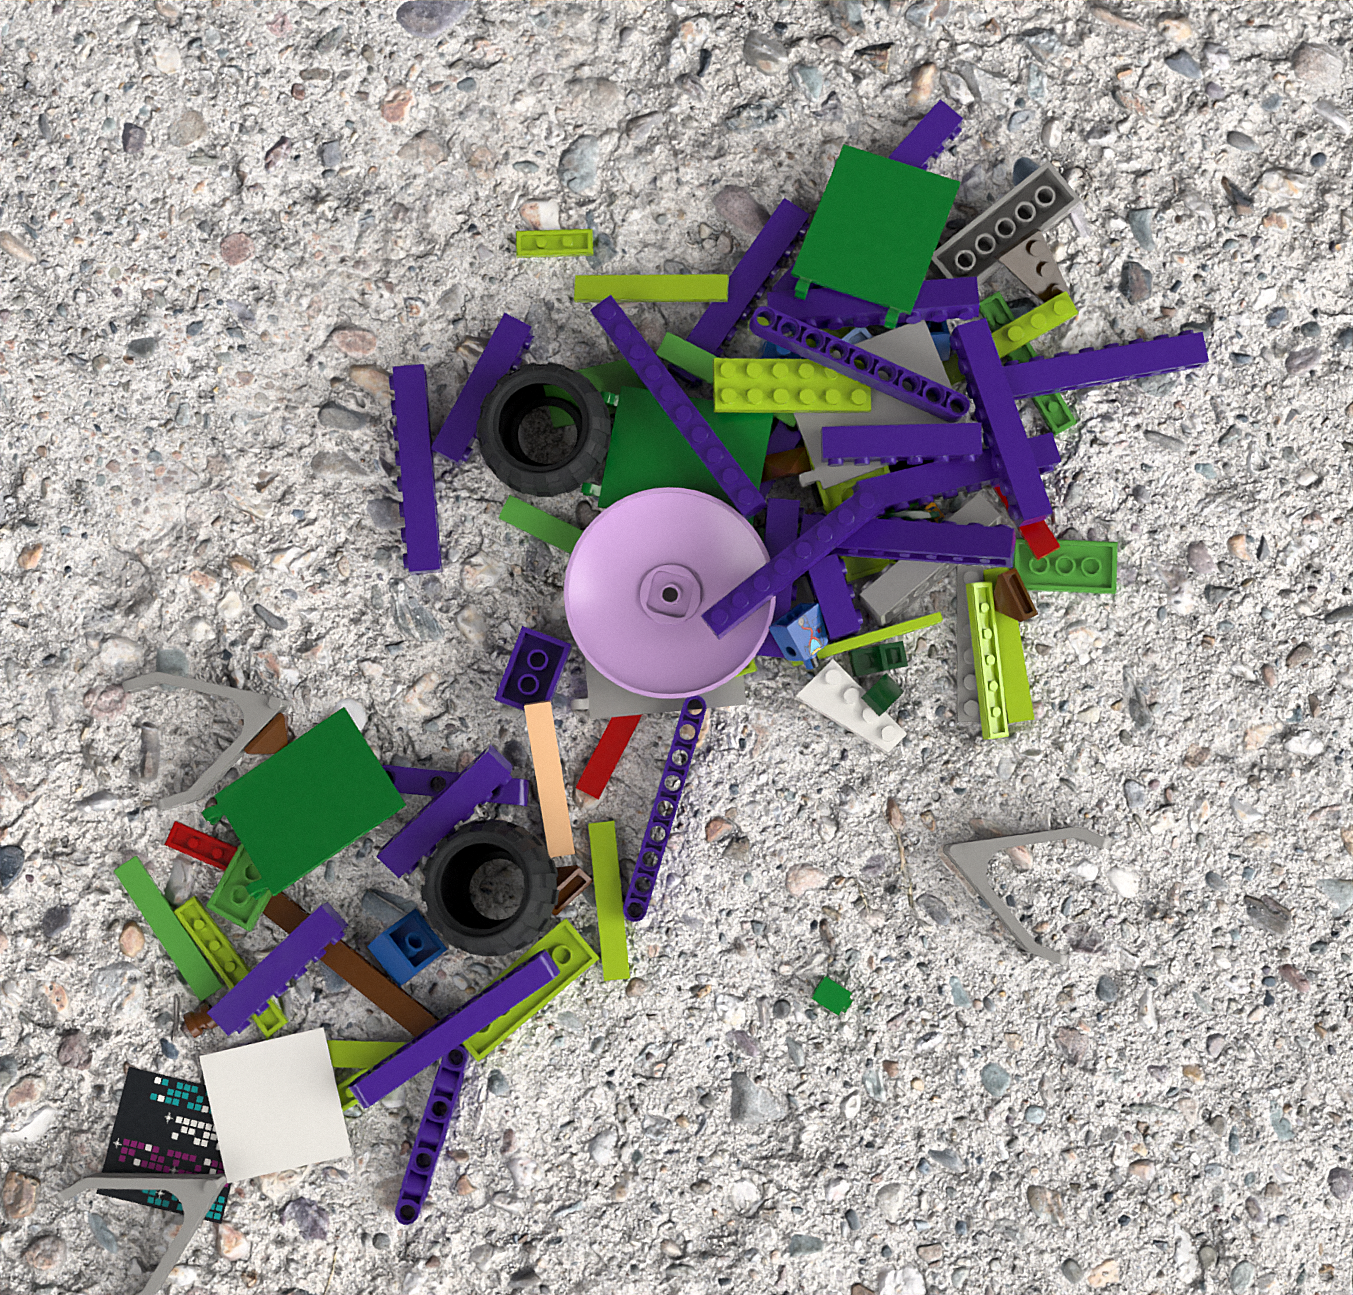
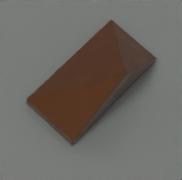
[761,447,812,483]
[993,568,1038,622]
[244,712,289,755]
[552,865,594,916]

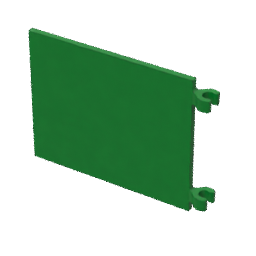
[791,144,961,330]
[581,385,774,526]
[201,707,407,900]

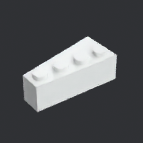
[794,659,907,753]

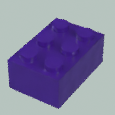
[805,553,863,642]
[494,626,573,712]

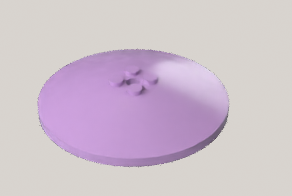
[564,487,775,699]

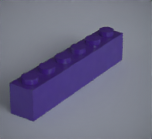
[431,313,535,467]
[820,423,982,467]
[755,498,804,658]
[376,744,513,878]
[207,902,348,1036]

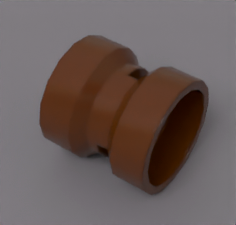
[183,1002,218,1038]

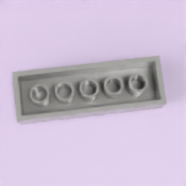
[928,160,1081,287]
[860,493,1001,629]

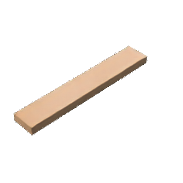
[524,700,575,858]

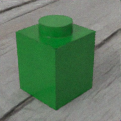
[810,975,853,1016]

